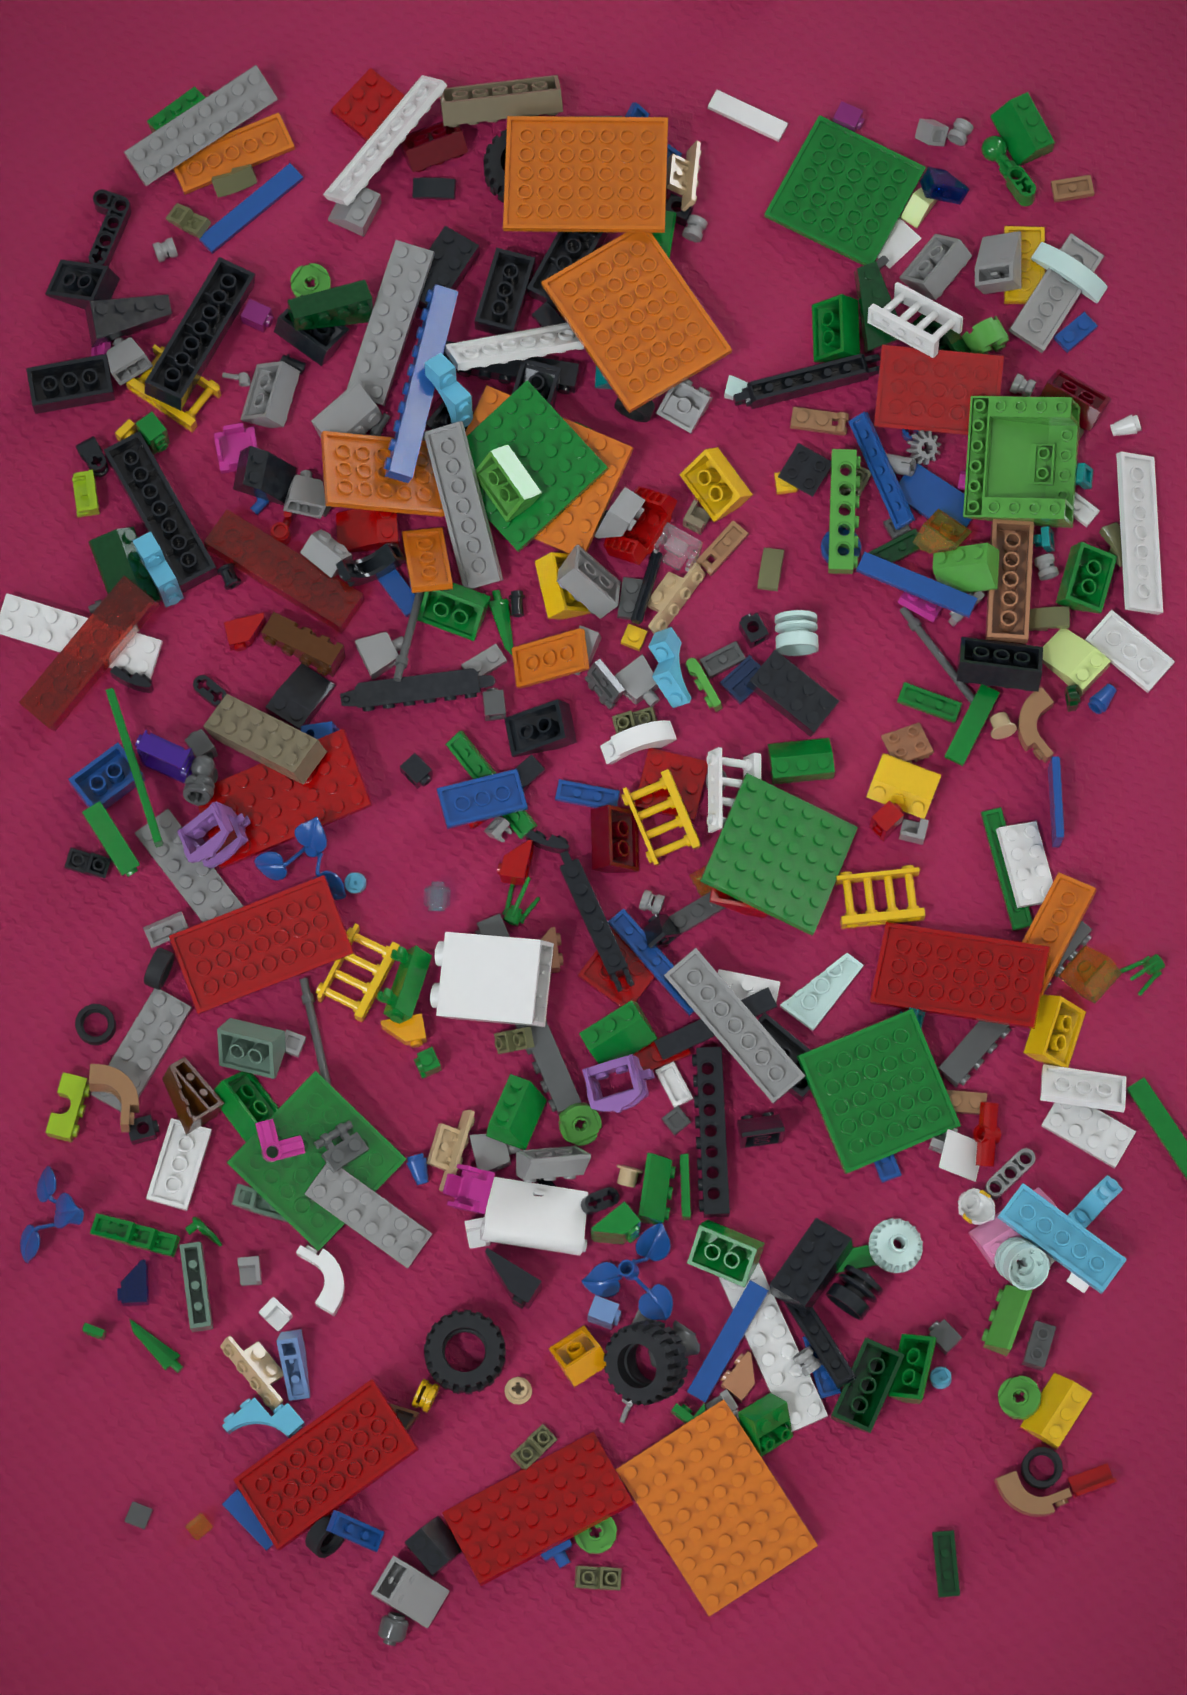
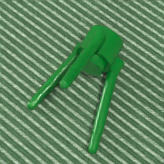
[502,877,540,926]
[1111,954,1165,996]

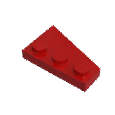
[633,1036,691,1071]

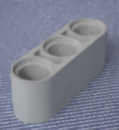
[985,1148,1035,1199]

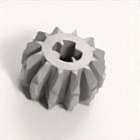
[906,430,941,465]

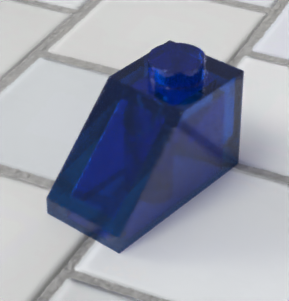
[920,167,969,205]
[117,1260,149,1306]

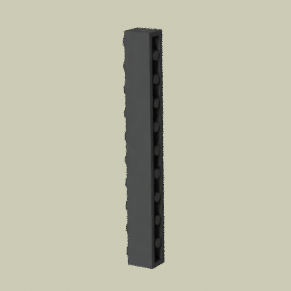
[475,914,582,1116]
[938,920,1092,1088]

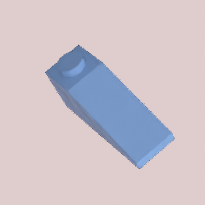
[276,1329,310,1401]

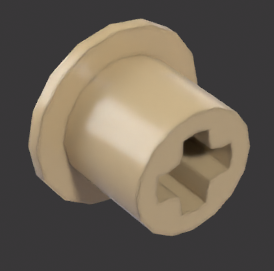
[990,712,1017,739]
[617,1164,643,1188]
[504,1377,532,1405]

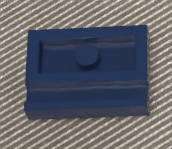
[720,655,761,705]

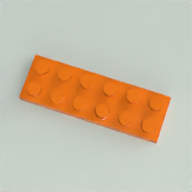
[173,112,295,195]
[1022,872,1097,998]

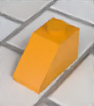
[381,1013,427,1047]

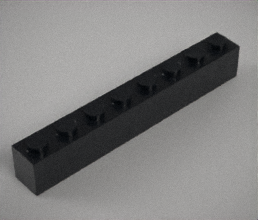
[443,341,579,394]

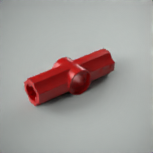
[973,1102,1001,1167]

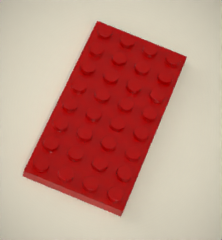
[198,729,373,869]
[169,875,354,1014]
[870,922,1050,1029]
[233,1379,419,1551]
[442,1431,634,1586]

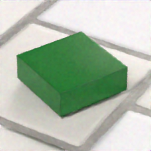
[82,1323,107,1340]

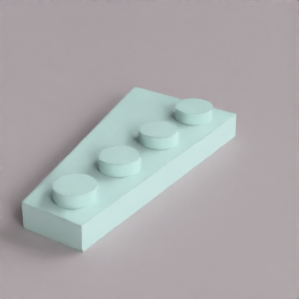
[780,953,864,1031]

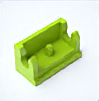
[72,470,100,517]

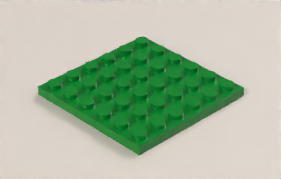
[764,115,926,266]
[467,380,609,552]
[700,773,858,936]
[797,1009,961,1174]
[226,1071,406,1251]

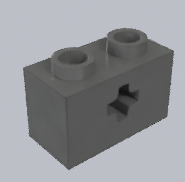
[1021,1321,1056,1371]

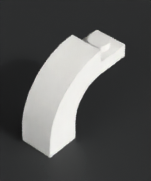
[600,720,677,764]
[296,1245,345,1317]

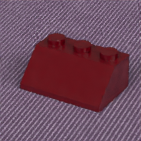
[399,121,469,172]
[1040,369,1111,432]
[591,805,639,873]

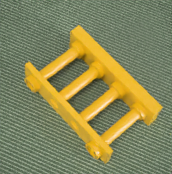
[126,345,221,433]
[621,769,702,866]
[835,865,925,929]
[316,923,400,1023]

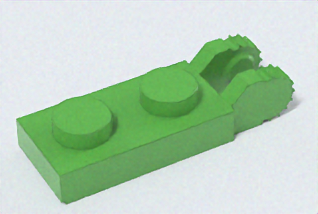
[686,657,723,712]

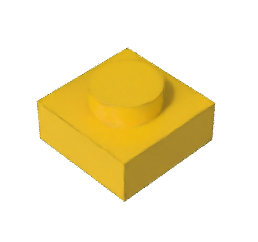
[115,419,137,441]
[774,472,797,495]
[621,624,648,652]

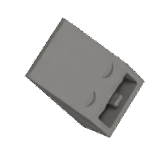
[975,231,1021,294]
[371,1556,450,1629]

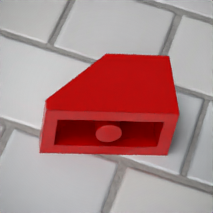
[224,612,266,652]
[869,800,904,842]
[497,840,535,886]

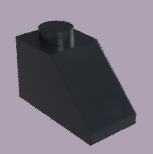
[644,914,681,948]

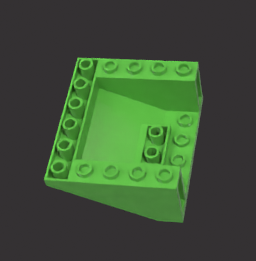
[963,396,1080,528]

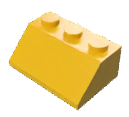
[679,447,753,522]
[535,552,590,620]
[866,753,941,819]
[1023,994,1086,1068]
[1020,1373,1093,1450]

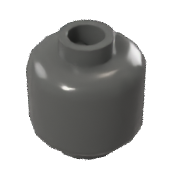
[378,1612,409,1646]

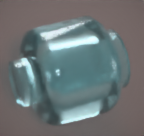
[423,881,451,911]

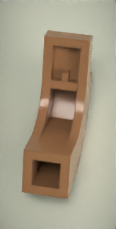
[1017,686,1054,763]
[89,1064,139,1132]
[994,1471,1072,1517]

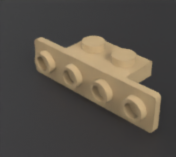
[666,141,701,212]
[647,563,706,634]
[427,1110,475,1192]
[220,1336,284,1411]

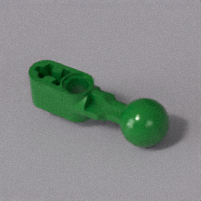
[981,136,1036,206]

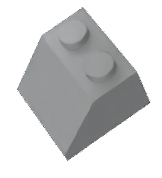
[328,187,381,237]
[594,487,645,538]
[300,529,352,578]

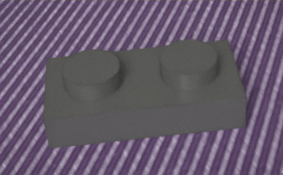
[617,577,643,620]
[700,641,746,679]

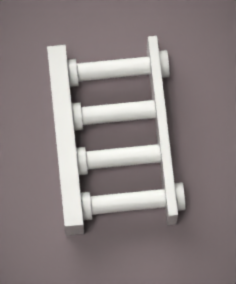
[867,282,963,358]
[706,747,761,833]

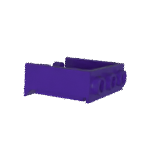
[135,730,195,784]

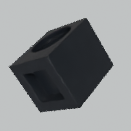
[666,193,694,227]
[739,613,769,649]
[400,753,432,789]
[129,1115,160,1145]

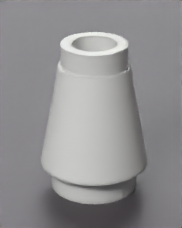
[1110,414,1141,437]

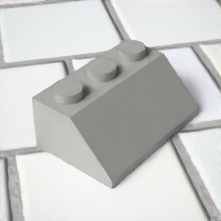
[899,234,972,300]
[240,361,300,428]
[311,382,383,438]
[557,544,621,619]
[516,1146,591,1183]

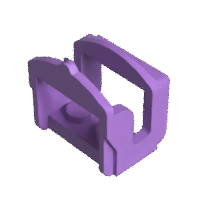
[177,802,251,869]
[582,1054,655,1113]

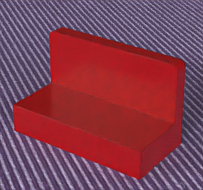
[1067,1463,1117,1499]

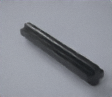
[631,550,663,624]

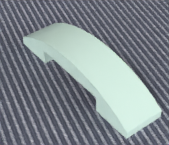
[1030,242,1108,304]

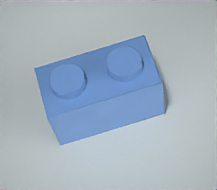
[588,1295,622,1330]

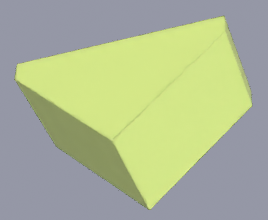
[901,186,939,228]

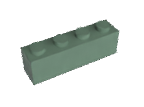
[180,1242,213,1332]

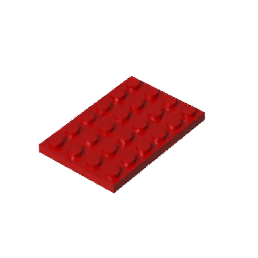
[874,345,1004,435]

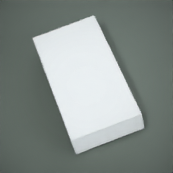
[655,1061,693,1108]

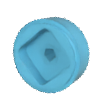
[344,873,366,893]
[930,1367,952,1389]

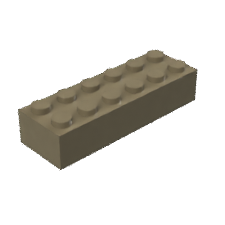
[440,75,563,127]
[203,694,327,784]

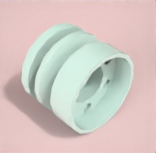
[775,610,819,656]
[994,1237,1050,1290]

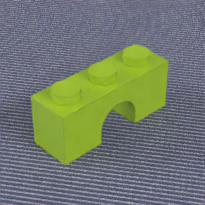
[45,1072,91,1142]

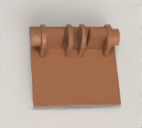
[881,723,934,764]

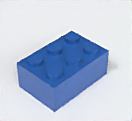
[68,742,145,810]

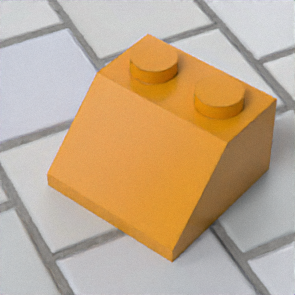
[548,1325,606,1387]

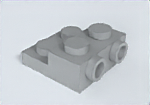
[656,379,713,433]

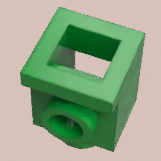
[414,1047,441,1079]

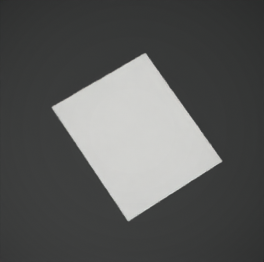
[878,218,922,269]
[939,1129,979,1182]

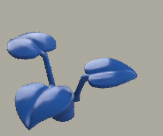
[254,817,347,900]
[20,1166,84,1263]
[582,1223,673,1320]

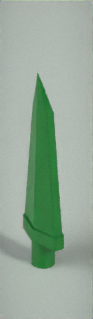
[489,590,513,656]
[129,1318,184,1373]

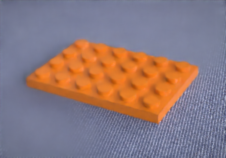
[321,431,445,517]

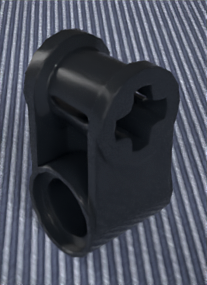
[75,436,109,477]

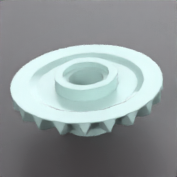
[869,1218,923,1273]

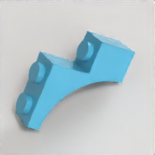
[424,353,473,427]
[133,531,184,608]
[648,627,692,708]
[1068,1175,1123,1229]
[222,1398,306,1439]

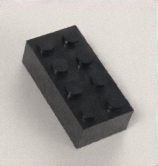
[417,226,480,310]
[474,247,536,335]
[26,354,115,414]
[956,637,1043,692]
[747,650,839,737]
[758,1013,811,1102]
[769,1218,853,1315]

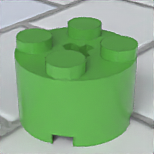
[962,316,1009,354]

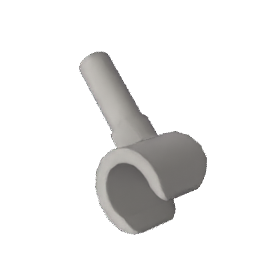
[222,372,250,387]
[619,1399,634,1423]

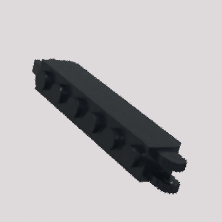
[733,354,880,409]
[340,668,496,712]
[560,851,635,992]

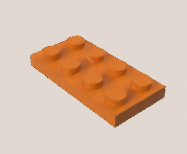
[402,527,453,593]
[512,628,589,688]

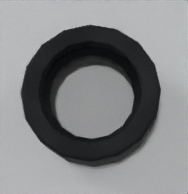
[614,398,655,422]
[144,948,175,990]
[75,1004,116,1045]
[1021,1447,1063,1489]
[305,1515,344,1558]

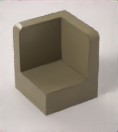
[683,500,710,535]

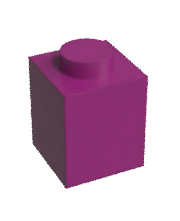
[833,101,865,132]
[241,299,274,333]

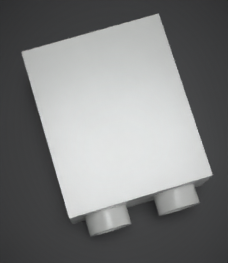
[430,932,554,1027]

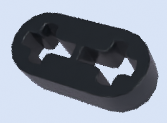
[193,675,226,708]
[581,1187,620,1215]

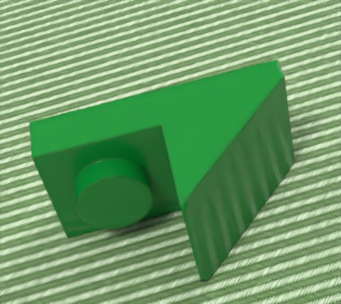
[671,1403,705,1424]

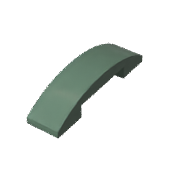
[232,1184,287,1222]

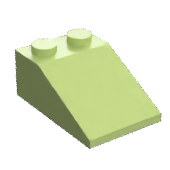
[1043,629,1111,696]

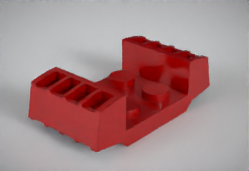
[603,486,678,565]

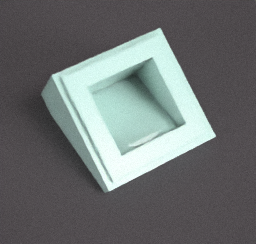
[724,375,748,400]

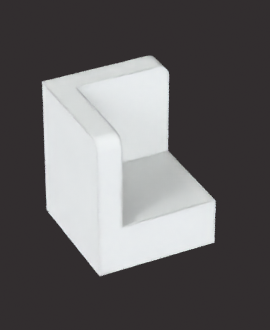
[465,1217,490,1249]
[259,1297,293,1331]

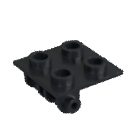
[778,443,831,497]

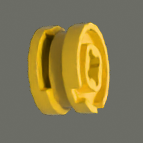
[412,1379,440,1413]

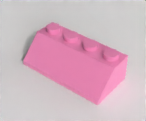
[968,1187,1057,1268]

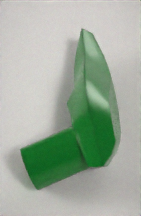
[185,1217,222,1247]

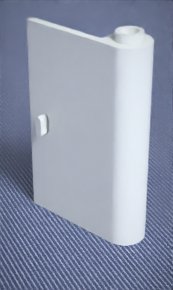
[480,1177,588,1256]

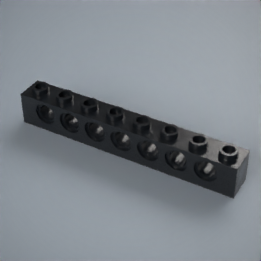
[692,1047,730,1218]

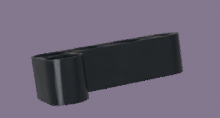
[88,189,131,267]

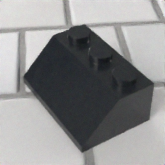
[274,295,350,366]

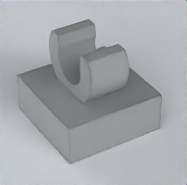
[484,816,512,842]
[285,1029,306,1058]

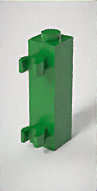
[82,801,140,877]
[376,946,432,1024]

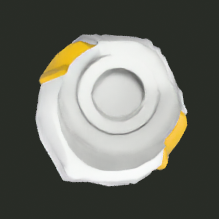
[958,1188,995,1225]

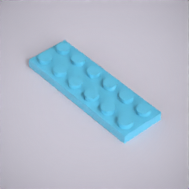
[997,1183,1127,1294]

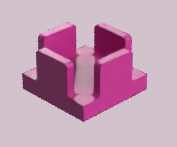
[214,423,258,474]
[443,1164,495,1214]

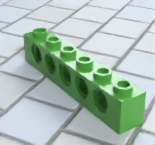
[828,449,860,574]

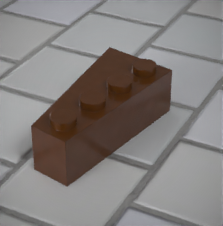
[261,612,346,677]

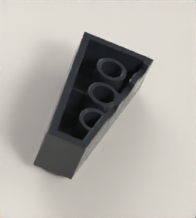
[85,295,172,348]

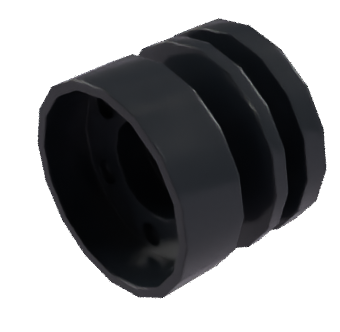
[826,1265,883,1320]

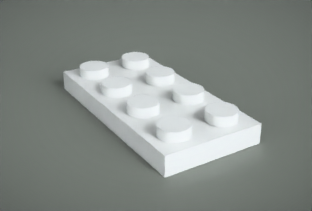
[1085,610,1175,693]
[996,821,1053,908]
[1040,1064,1126,1113]
[1041,1102,1136,1169]
[146,1118,212,1211]

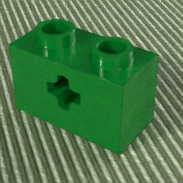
[136,411,170,454]

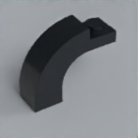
[335,543,406,587]

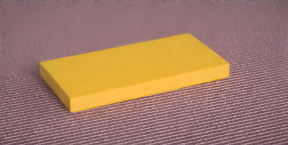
[1004,226,1045,304]

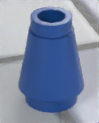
[1088,684,1117,714]
[406,1153,429,1185]

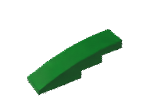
[945,684,1000,766]
[90,1213,181,1257]

